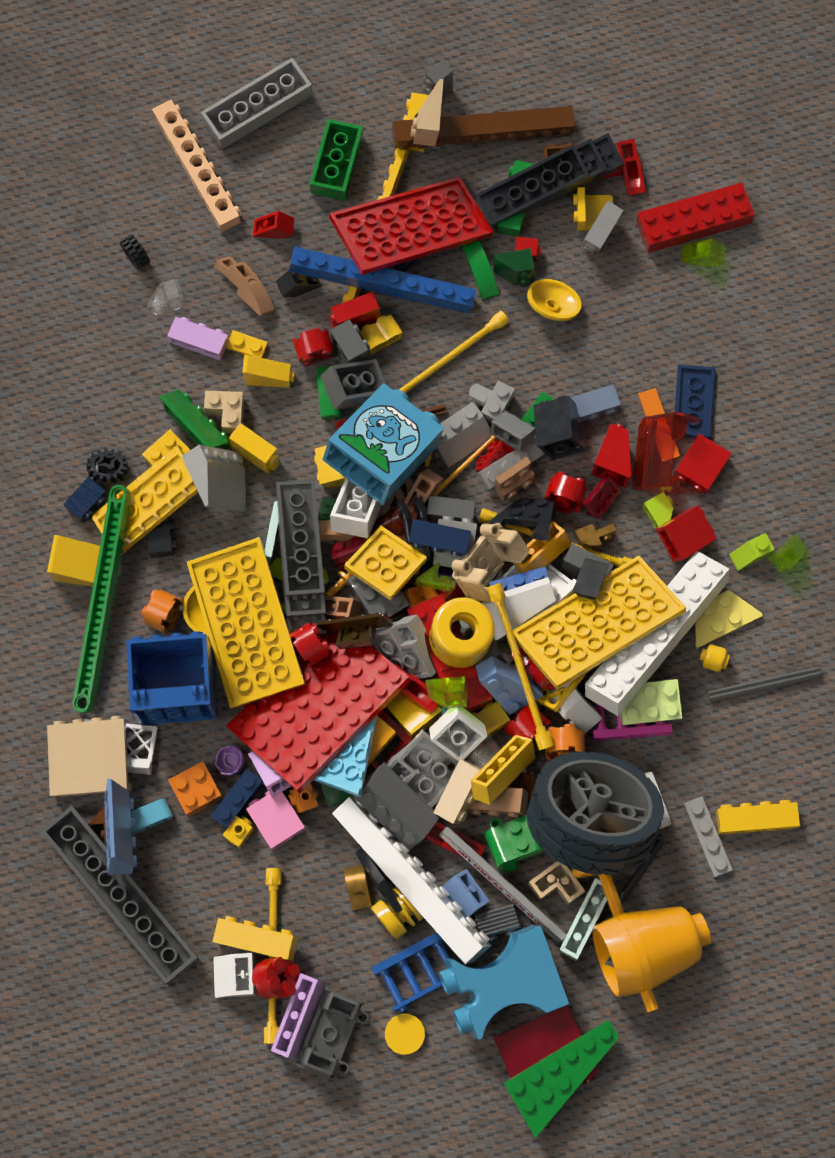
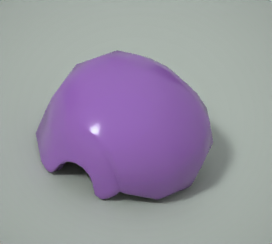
[215,746,245,776]

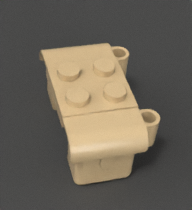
[452,523,530,602]

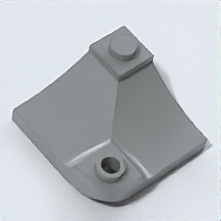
[371,615,436,679]
[386,729,458,808]

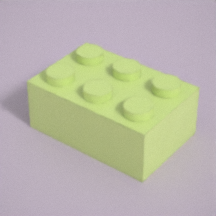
[620,679,682,725]

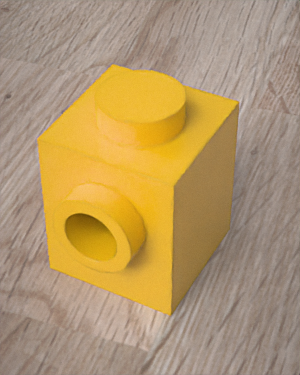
[223,816,254,849]

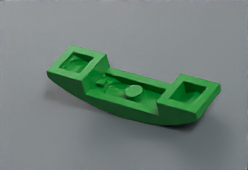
[460,240,499,301]

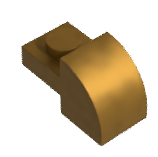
[574,524,616,550]
[343,864,372,910]

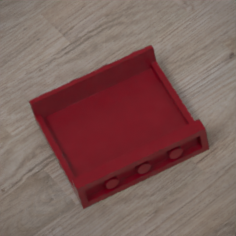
[493,1005,598,1084]

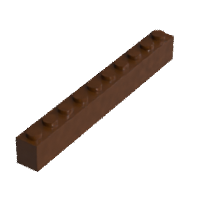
[391,106,575,150]

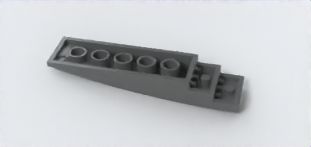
[276,480,327,637]

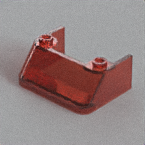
[632,411,701,495]

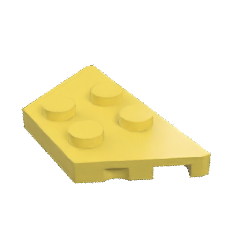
[695,590,763,649]

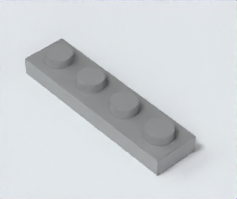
[477,436,545,490]
[683,796,733,878]

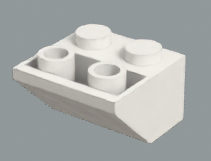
[214,953,256,998]

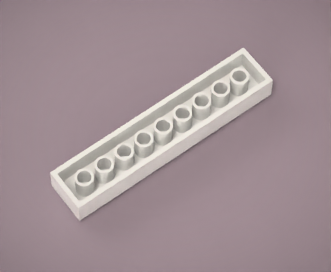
[585,551,729,716]
[332,797,491,964]

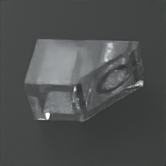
[147,278,186,315]

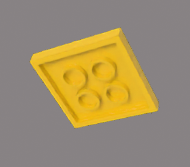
[344,526,427,600]

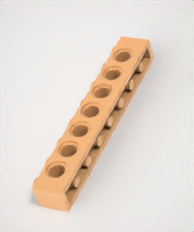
[152,100,241,233]

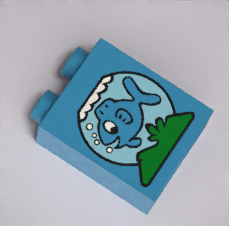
[322,383,444,505]

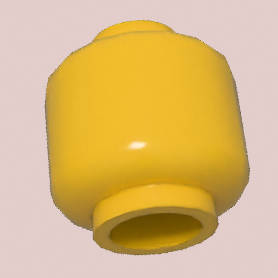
[700,644,730,672]

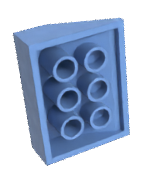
[104,779,137,875]

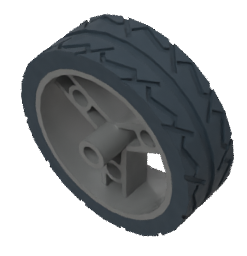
[527,751,664,875]

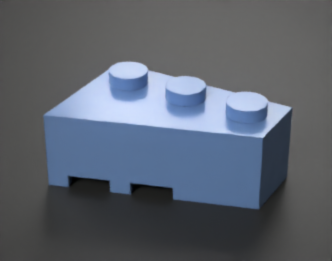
[476,656,543,715]

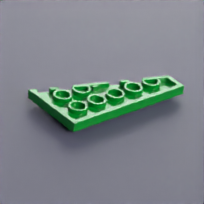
[503,1019,619,1138]

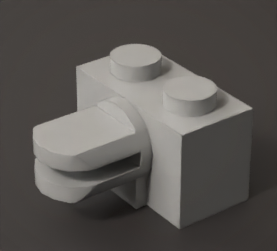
[469,381,515,424]

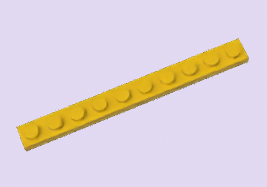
[342,149,409,303]

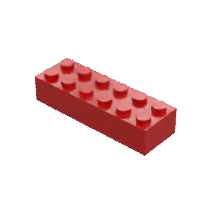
[636,182,754,253]
[407,593,493,712]

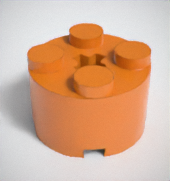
[141,589,183,634]
[546,724,585,760]

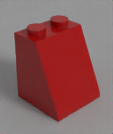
[592,424,631,489]

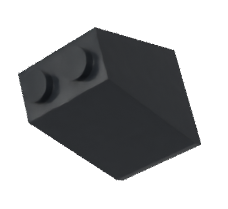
[533,396,587,459]

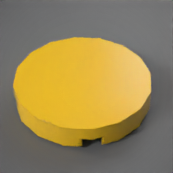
[385,1014,425,1055]

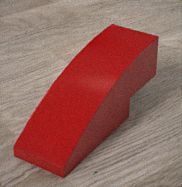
[615,139,646,196]
[395,664,443,713]

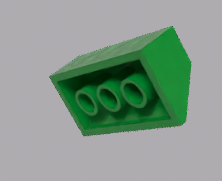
[160,389,230,450]

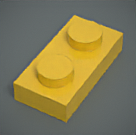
[226,330,268,358]

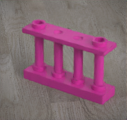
[589,699,672,741]

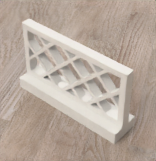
[84,719,158,775]

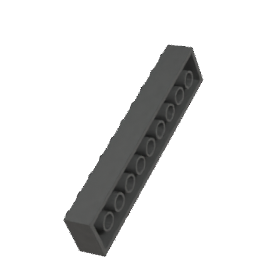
[41,805,200,986]

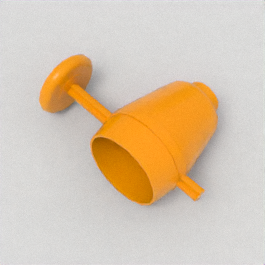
[572,869,711,1013]

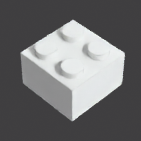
[429,702,487,762]

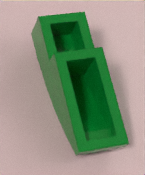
[316,366,340,420]

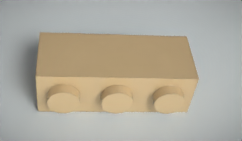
[433,759,481,824]

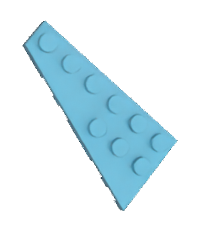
[314,716,377,797]

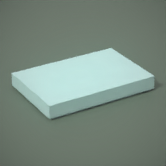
[264,501,278,565]

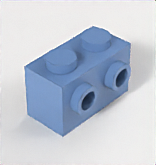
[442,869,490,917]

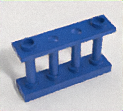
[371,932,450,1013]

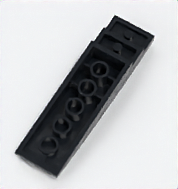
[475,133,625,227]

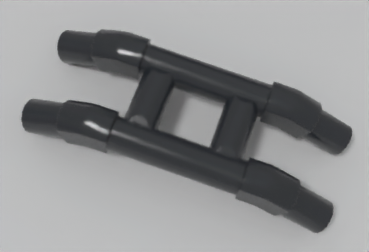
[397,497,434,566]

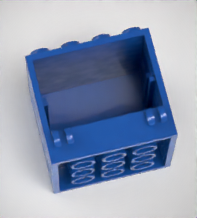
[126,631,218,725]

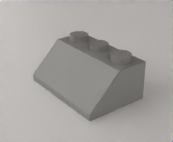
[435,402,493,469]

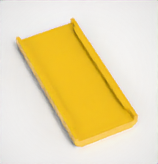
[92,445,198,556]

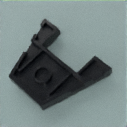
[486,497,556,541]

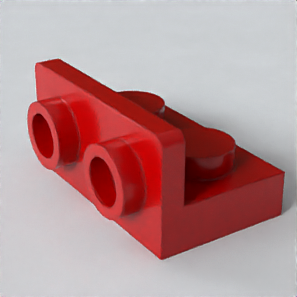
[475,440,514,472]

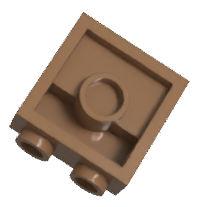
[494,457,535,501]

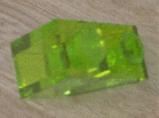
[681,239,726,267]
[768,533,808,573]
[425,676,468,708]

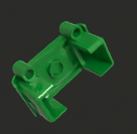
[485,807,559,874]

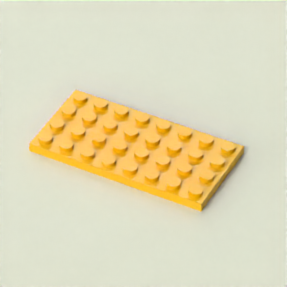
[187,537,305,709]
[512,556,686,690]

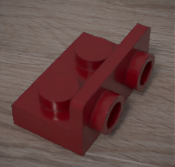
[582,475,622,519]

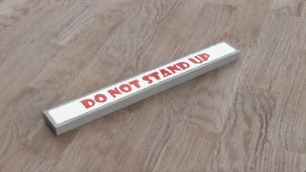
[439,827,566,943]

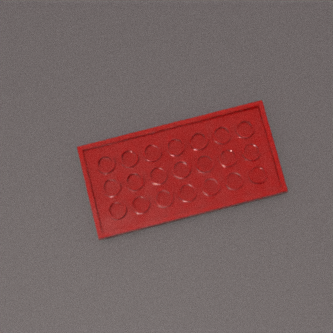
[329,177,493,275]

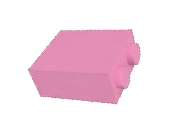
[246,791,306,851]

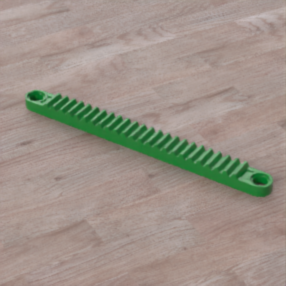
[73,485,131,714]

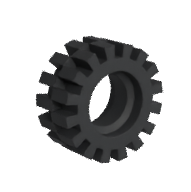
[119,234,150,270]

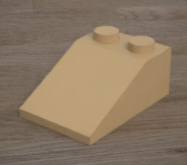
[411,79,444,146]

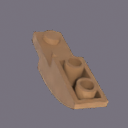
[215,256,274,316]

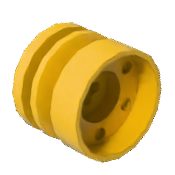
[371,886,423,940]

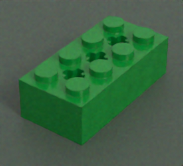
[310,119,364,201]

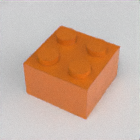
[168,761,223,818]

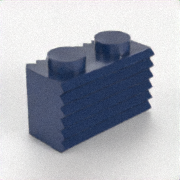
[63,477,108,523]

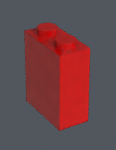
[329,292,380,329]
[674,434,732,494]
[656,505,717,563]

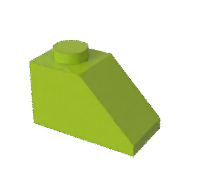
[642,492,674,529]
[729,533,775,571]

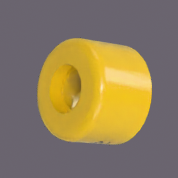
[429,598,495,668]

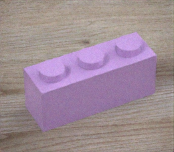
[167,317,229,360]

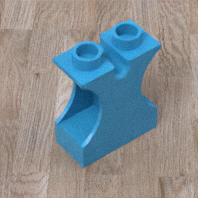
[439,925,569,1040]

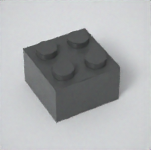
[330,319,371,364]

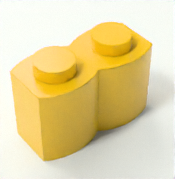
[359,315,403,355]

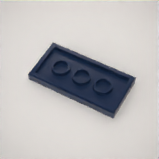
[673,364,715,440]

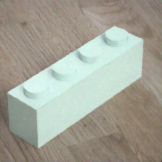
[559,878,607,961]

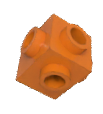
[288,784,318,813]

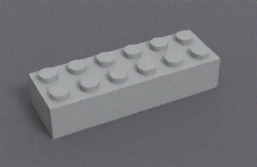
[200,58,313,149]

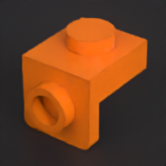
[403,580,438,608]

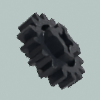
[86,448,128,485]

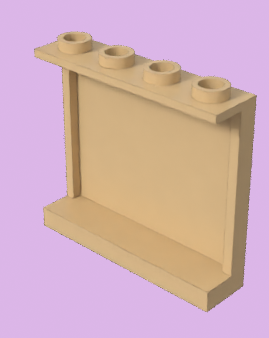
[47,716,132,797]

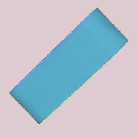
[130,798,173,835]

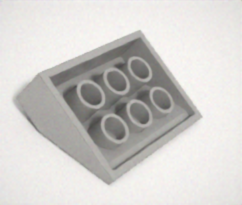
[181,445,246,512]

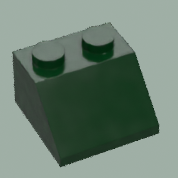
[493,248,535,287]

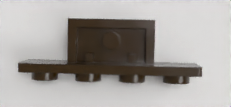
[317,612,393,649]

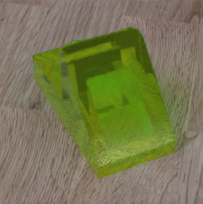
[414,563,456,592]

